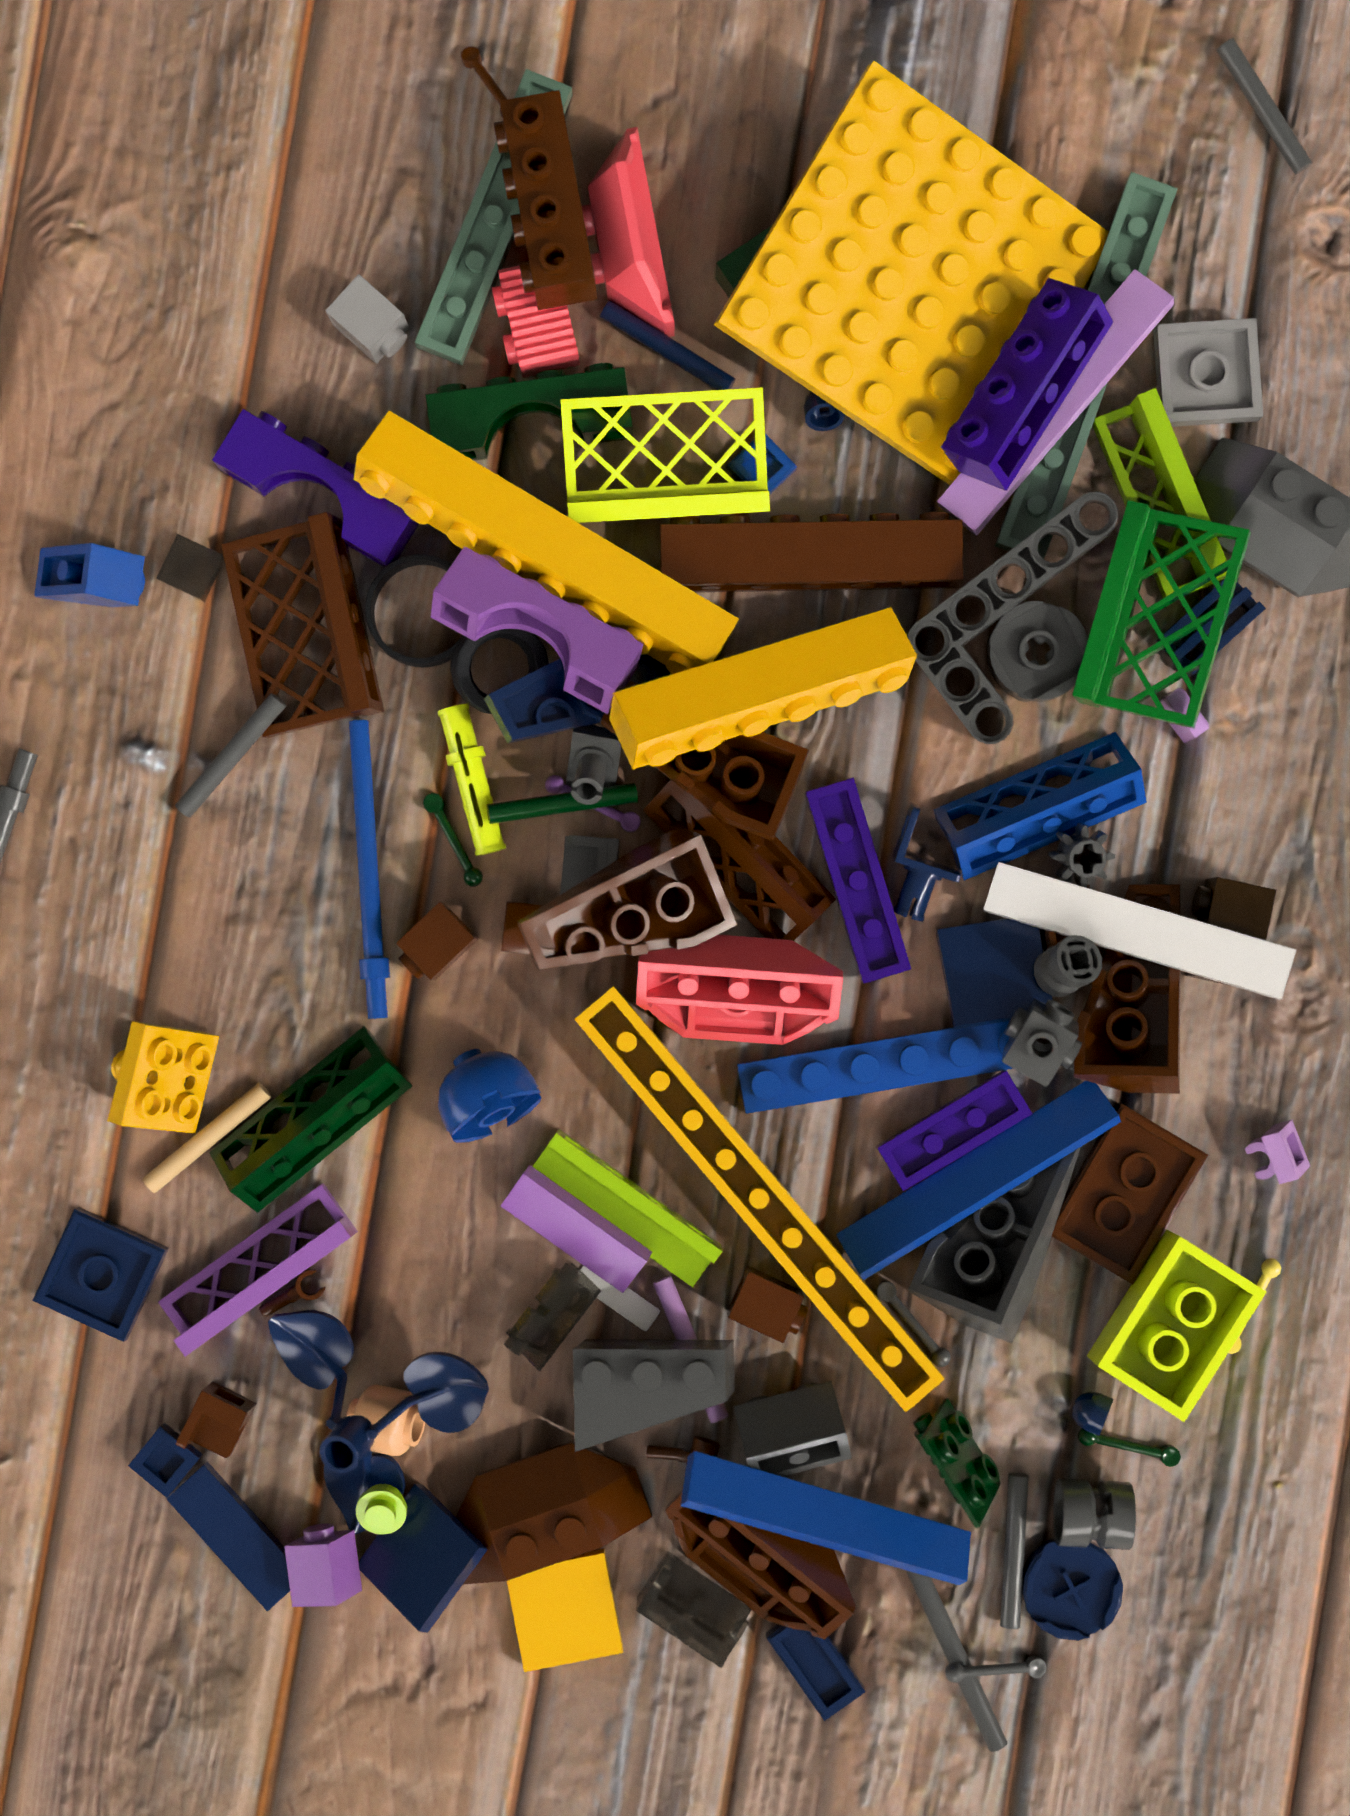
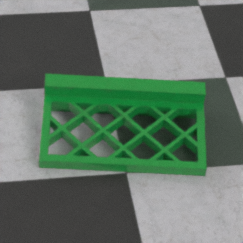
[1072,500,1251,729]

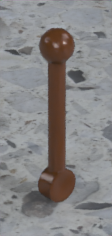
[461,46,507,118]

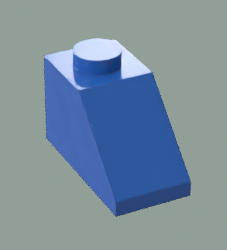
[34,543,145,607]

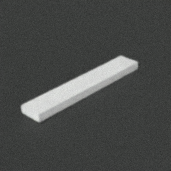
[983,862,1296,1000]

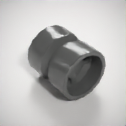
[1053,1478,1136,1550]

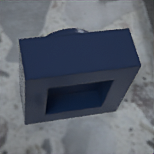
[128,1422,203,1498]

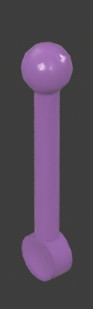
[545,775,641,832]

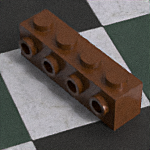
[494,90,598,310]

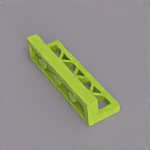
[1092,388,1227,598]
[532,1129,723,1288]

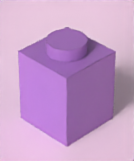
[284,1524,362,1607]

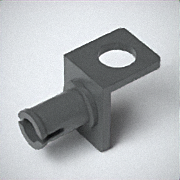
[566,725,622,805]

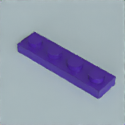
[805,778,912,984]

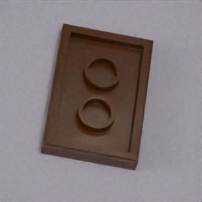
[1052,1103,1208,1285]

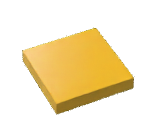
[507,1548,624,1672]

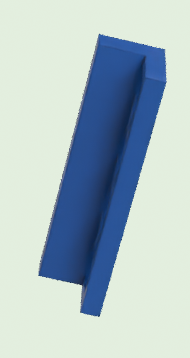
[933,732,1147,881]

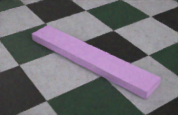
[937,269,1174,536]

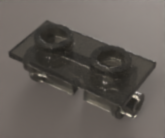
[504,1263,602,1371]

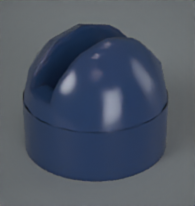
[804,392,845,431]
[1072,1391,1114,1436]

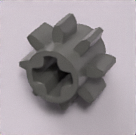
[1048,823,1115,888]

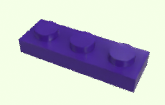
[876,1070,1032,1191]

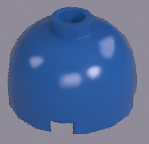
[438,1049,541,1143]

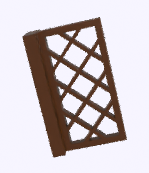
[221,512,384,738]

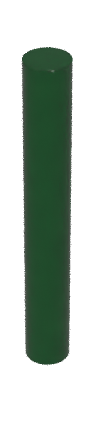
[486,783,638,824]

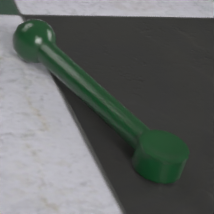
[423,793,483,887]
[1078,1428,1181,1467]

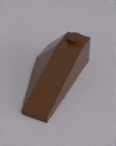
[601,680,809,841]
[517,827,737,970]
[1074,884,1180,1094]

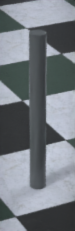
[906,1570,1008,1752]

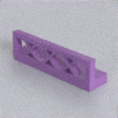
[158,1183,358,1356]

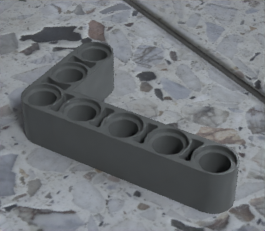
[907,492,1118,744]

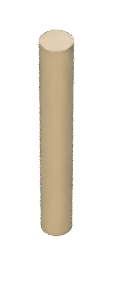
[142,1082,272,1193]

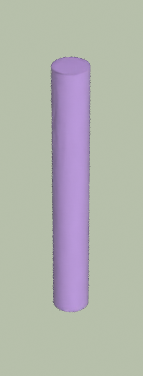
[653,1275,729,1423]

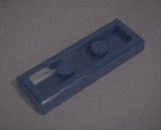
[167,1461,290,1612]

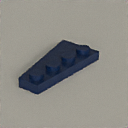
[484,654,672,743]

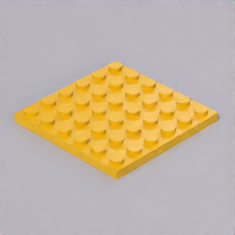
[714,61,1109,485]

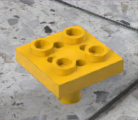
[107,1021,219,1134]

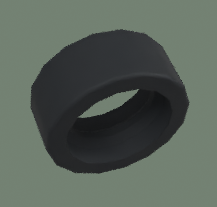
[450,629,549,714]

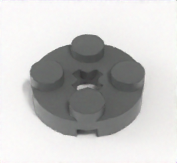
[987,601,1088,702]

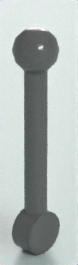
[876,1281,951,1367]
[945,1655,1047,1683]

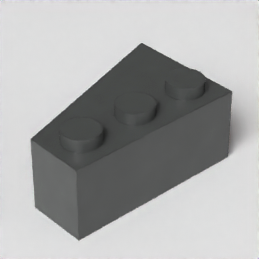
[573,1339,735,1452]

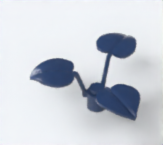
[268,1310,489,1535]

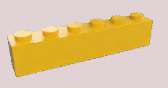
[609,607,917,769]

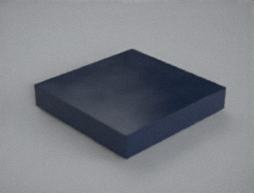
[936,919,1053,1030]
[32,1207,169,1342]
[358,1484,488,1633]

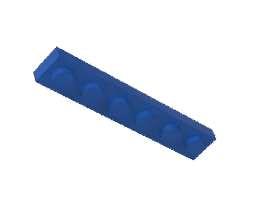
[737,1021,1014,1114]

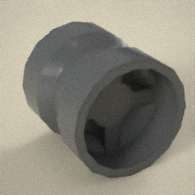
[1033,935,1102,997]

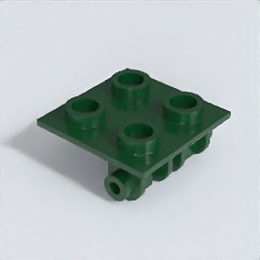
[913,1398,1001,1528]

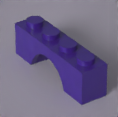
[212,409,419,567]

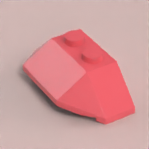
[581,127,675,337]
[636,935,843,1045]

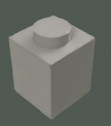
[325,274,409,364]

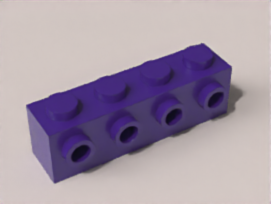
[941,278,1113,491]

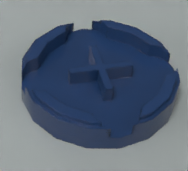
[1022,1538,1123,1641]

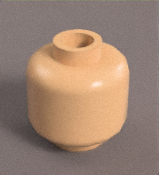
[347,1384,425,1456]

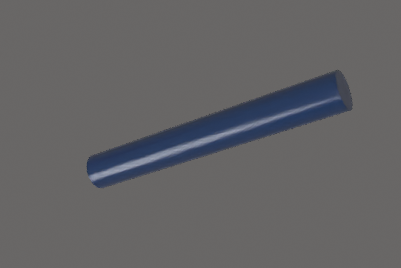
[600,300,736,390]

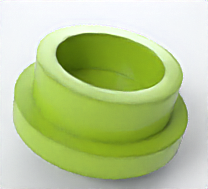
[356,1484,407,1535]

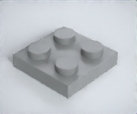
[1153,318,1263,427]

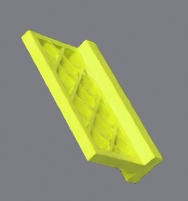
[560,387,770,523]

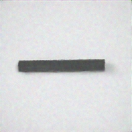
[1216,38,1312,175]
[175,693,287,818]
[1000,1472,1029,1629]

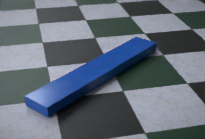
[836,1081,1121,1280]
[680,1451,971,1585]

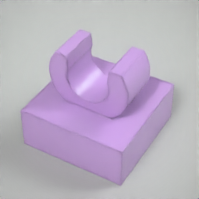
[1245,1120,1310,1184]

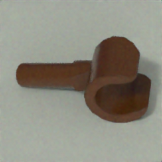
[259,1269,326,1318]
[646,1436,720,1464]

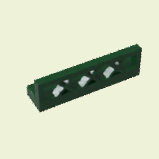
[209,1026,413,1213]

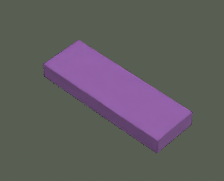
[501,1165,652,1293]

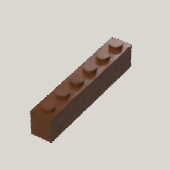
[660,512,964,593]

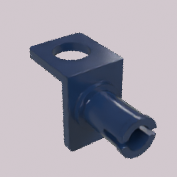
[892,803,962,922]

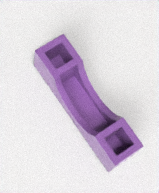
[430,546,644,714]

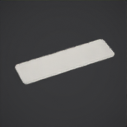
[574,1265,660,1331]

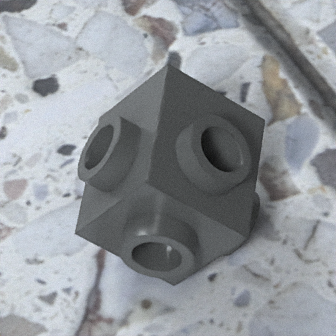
[1002,998,1082,1087]

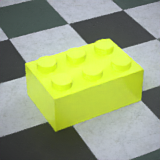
[1087,1229,1266,1422]

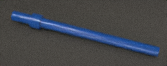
[349,720,390,1019]

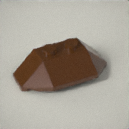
[456,1441,652,1585]
[665,1490,856,1640]

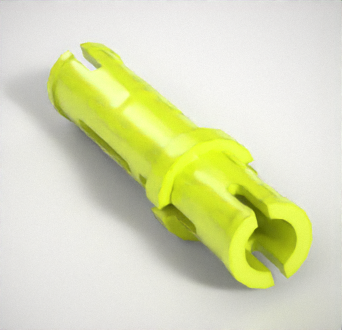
[437,704,506,856]

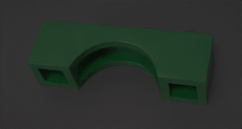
[425,363,633,461]

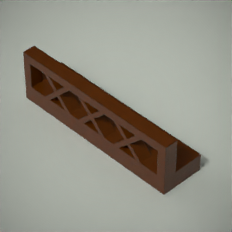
[643,780,836,941]

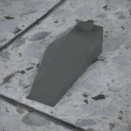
[908,1147,1081,1344]

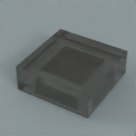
[156,534,224,602]

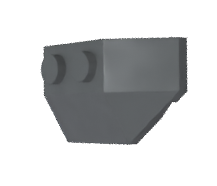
[1194,437,1350,598]

